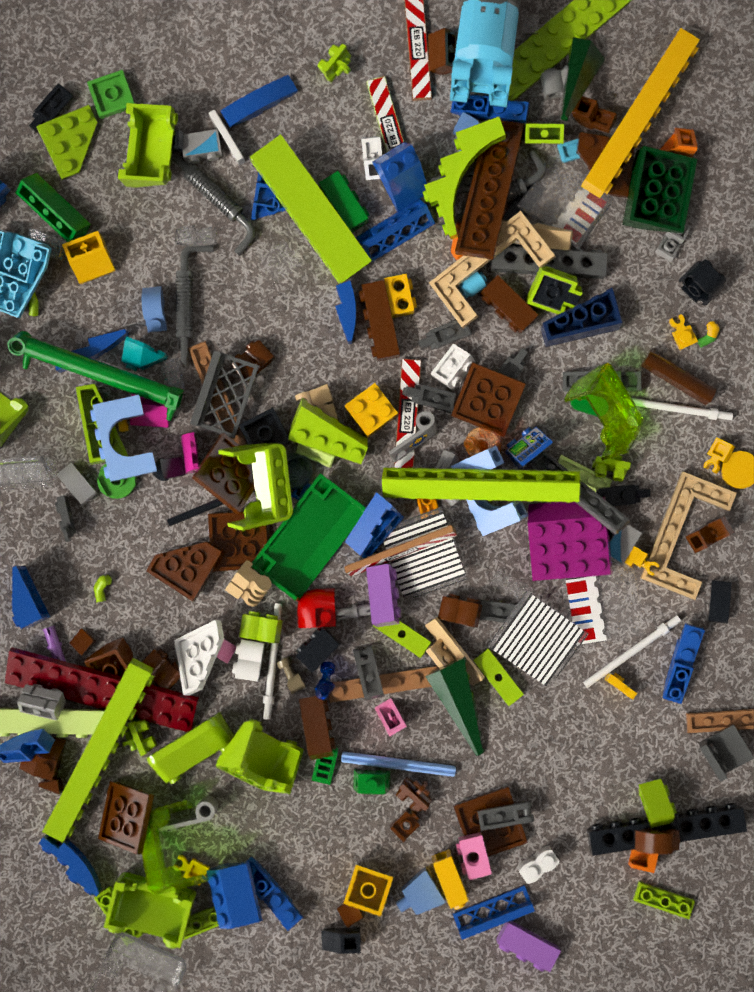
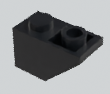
[321,927,361,954]

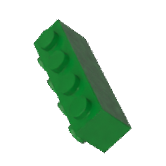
[15,173,91,242]

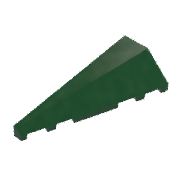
[561,37,605,121]
[425,656,485,756]

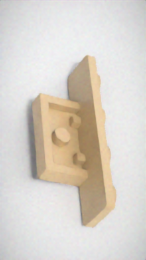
[425,617,485,686]

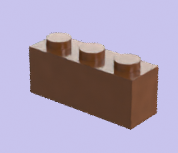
[480,275,538,334]
[299,695,336,760]

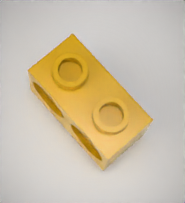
[384,274,417,318]

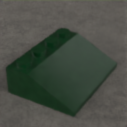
[622,146,698,233]

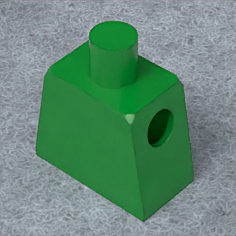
[353,769,390,794]

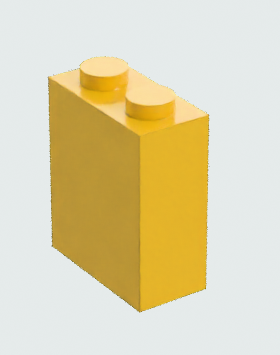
[431,849,469,909]

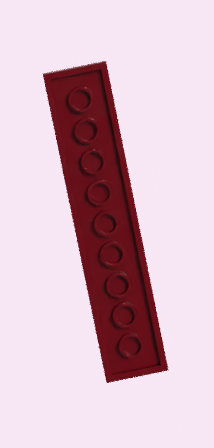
[5,647,199,732]

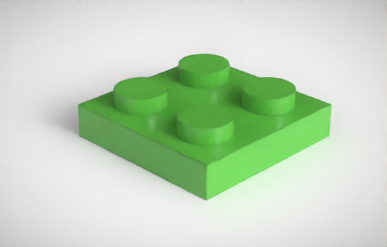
[87,70,135,119]

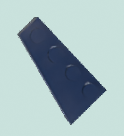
[541,288,622,347]

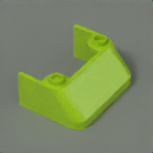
[218,443,293,531]
[146,712,234,784]

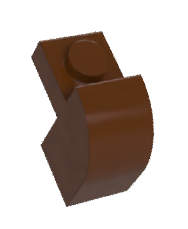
[572,96,617,133]
[685,516,735,553]
[635,829,680,854]

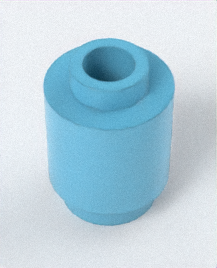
[458,272,487,298]

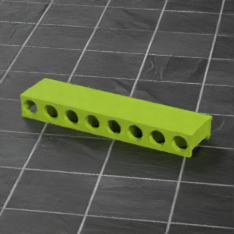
[250,134,372,284]

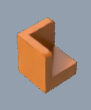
[628,849,659,873]

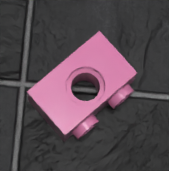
[456,832,492,880]

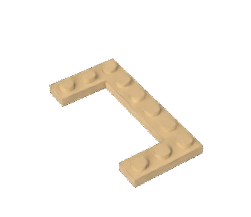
[429,211,556,328]
[640,472,737,600]

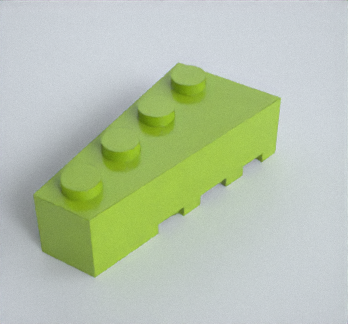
[75,384,129,465]
[288,398,368,464]

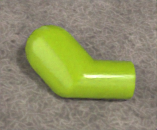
[29,291,39,316]
[94,575,112,603]

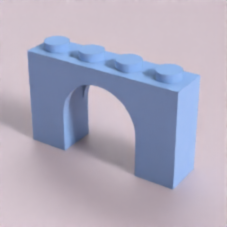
[90,395,157,482]
[451,446,528,536]

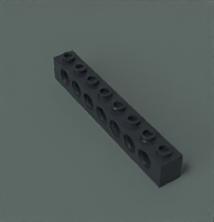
[586,803,747,856]

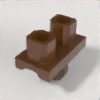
[396,776,432,814]

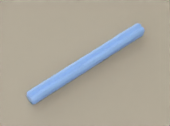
[341,751,456,777]

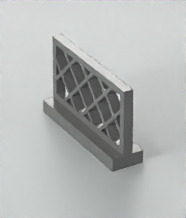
[190,350,259,438]

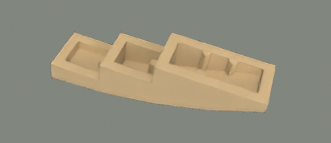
[502,220,573,250]

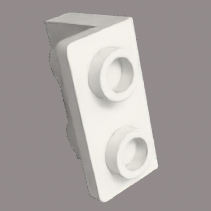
[431,344,476,391]

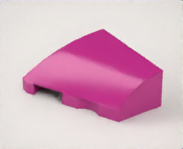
[181,432,199,474]

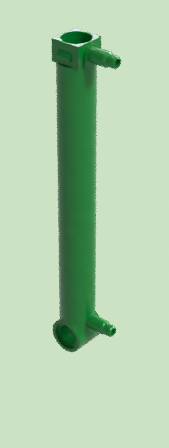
[7,331,184,421]

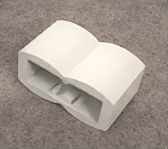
[232,639,265,682]
[517,846,559,884]

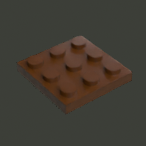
[451,362,526,437]
[192,433,255,514]
[208,512,268,571]
[98,781,154,854]
[453,786,528,861]

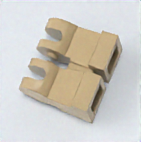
[295,384,339,422]
[225,560,272,607]

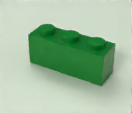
[319,171,370,232]

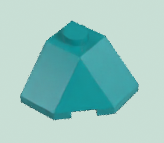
[122,336,168,372]

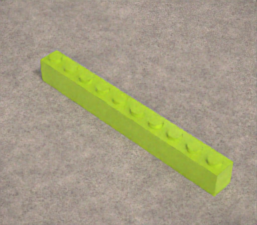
[382,467,580,503]
[42,658,154,842]

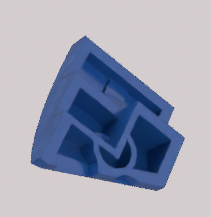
[251,172,286,220]

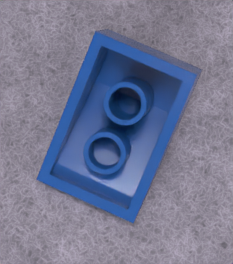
[372,142,427,212]
[12,566,50,629]

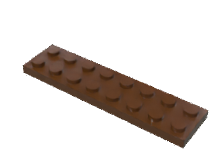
[455,119,525,260]

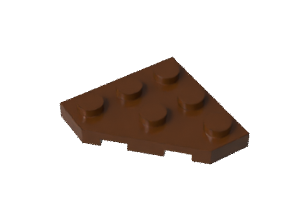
[576,132,635,198]
[146,542,224,602]

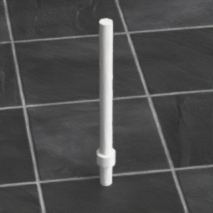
[618,396,733,420]
[263,603,282,720]
[583,615,681,688]

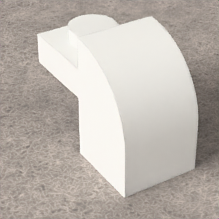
[361,136,382,180]

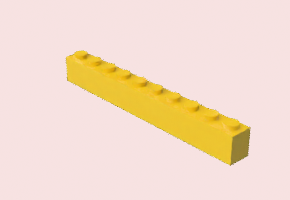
[581,28,700,198]

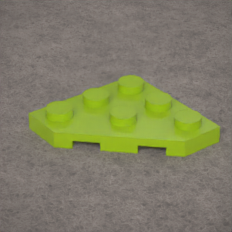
[36,105,97,180]

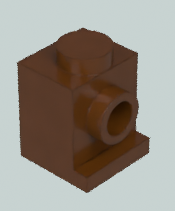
[390,809,420,843]

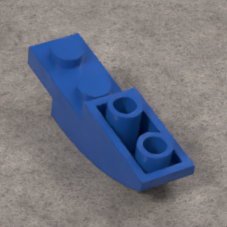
[450,95,530,123]
[662,623,705,704]
[38,834,102,897]
[246,856,304,931]

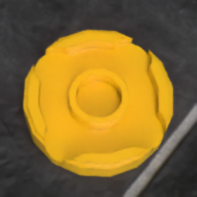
[721,451,754,489]

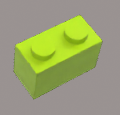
[525,123,564,144]
[639,779,677,828]

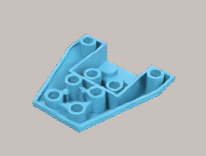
[0,229,51,318]

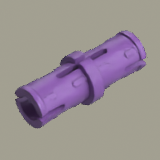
[43,626,66,662]

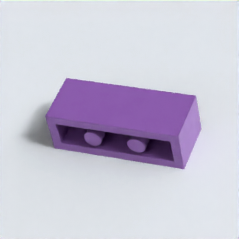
[366,564,401,627]
[496,921,561,972]

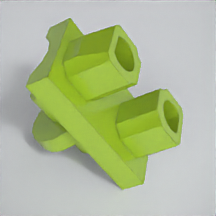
[317,44,352,83]
[592,449,631,482]
[122,720,157,756]

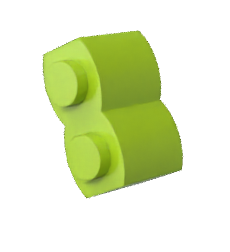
[239,611,283,643]

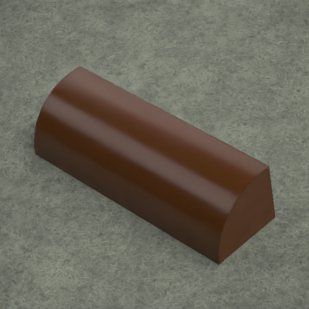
[640,349,716,405]

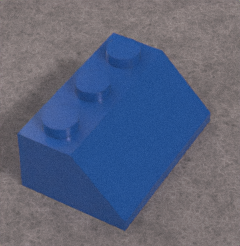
[206,862,262,929]

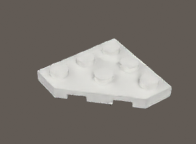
[174,620,224,696]

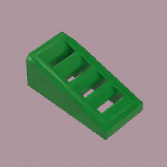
[311,746,339,785]

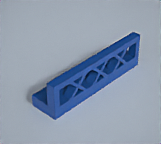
[355,199,435,262]
[452,885,535,940]

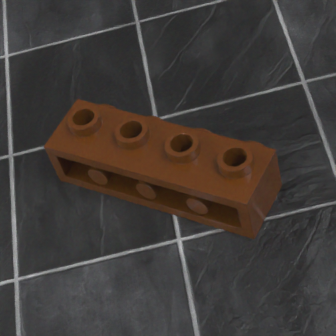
[359,280,400,362]

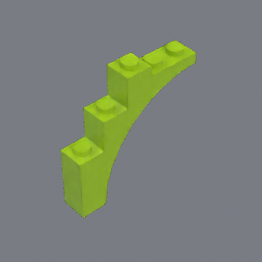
[422,117,506,239]

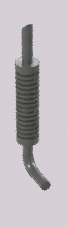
[436,150,546,230]
[171,153,255,256]
[176,244,213,368]

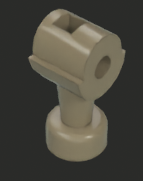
[276,656,306,695]

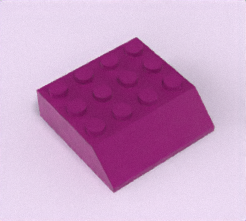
[527,497,613,581]

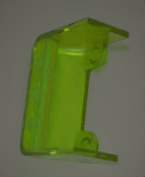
[564,363,643,461]
[142,800,208,895]

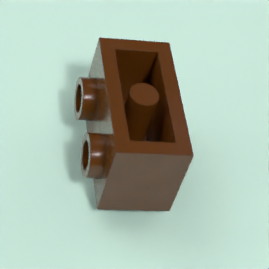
[428,28,458,75]

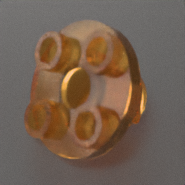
[464,426,502,457]

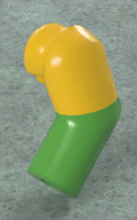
[697,321,720,348]

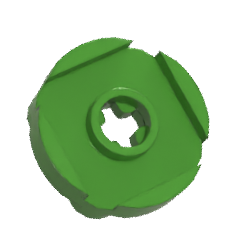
[97,464,137,499]

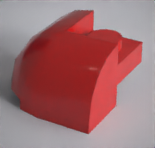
[297,588,336,628]

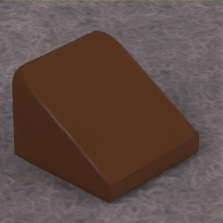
[69,628,96,656]
[38,777,63,794]
[337,904,364,928]

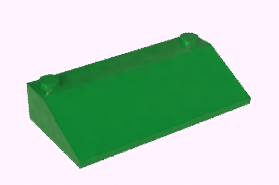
[251,473,366,601]

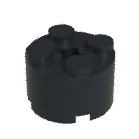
[679,259,726,305]

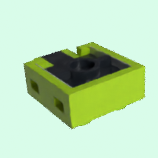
[526,265,582,315]

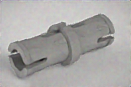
[335,603,371,621]

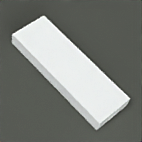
[208,110,245,166]

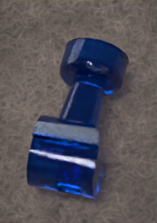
[314,661,336,700]

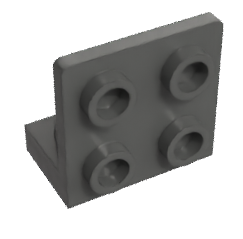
[700,725,754,782]

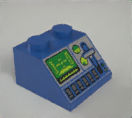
[505,427,553,469]

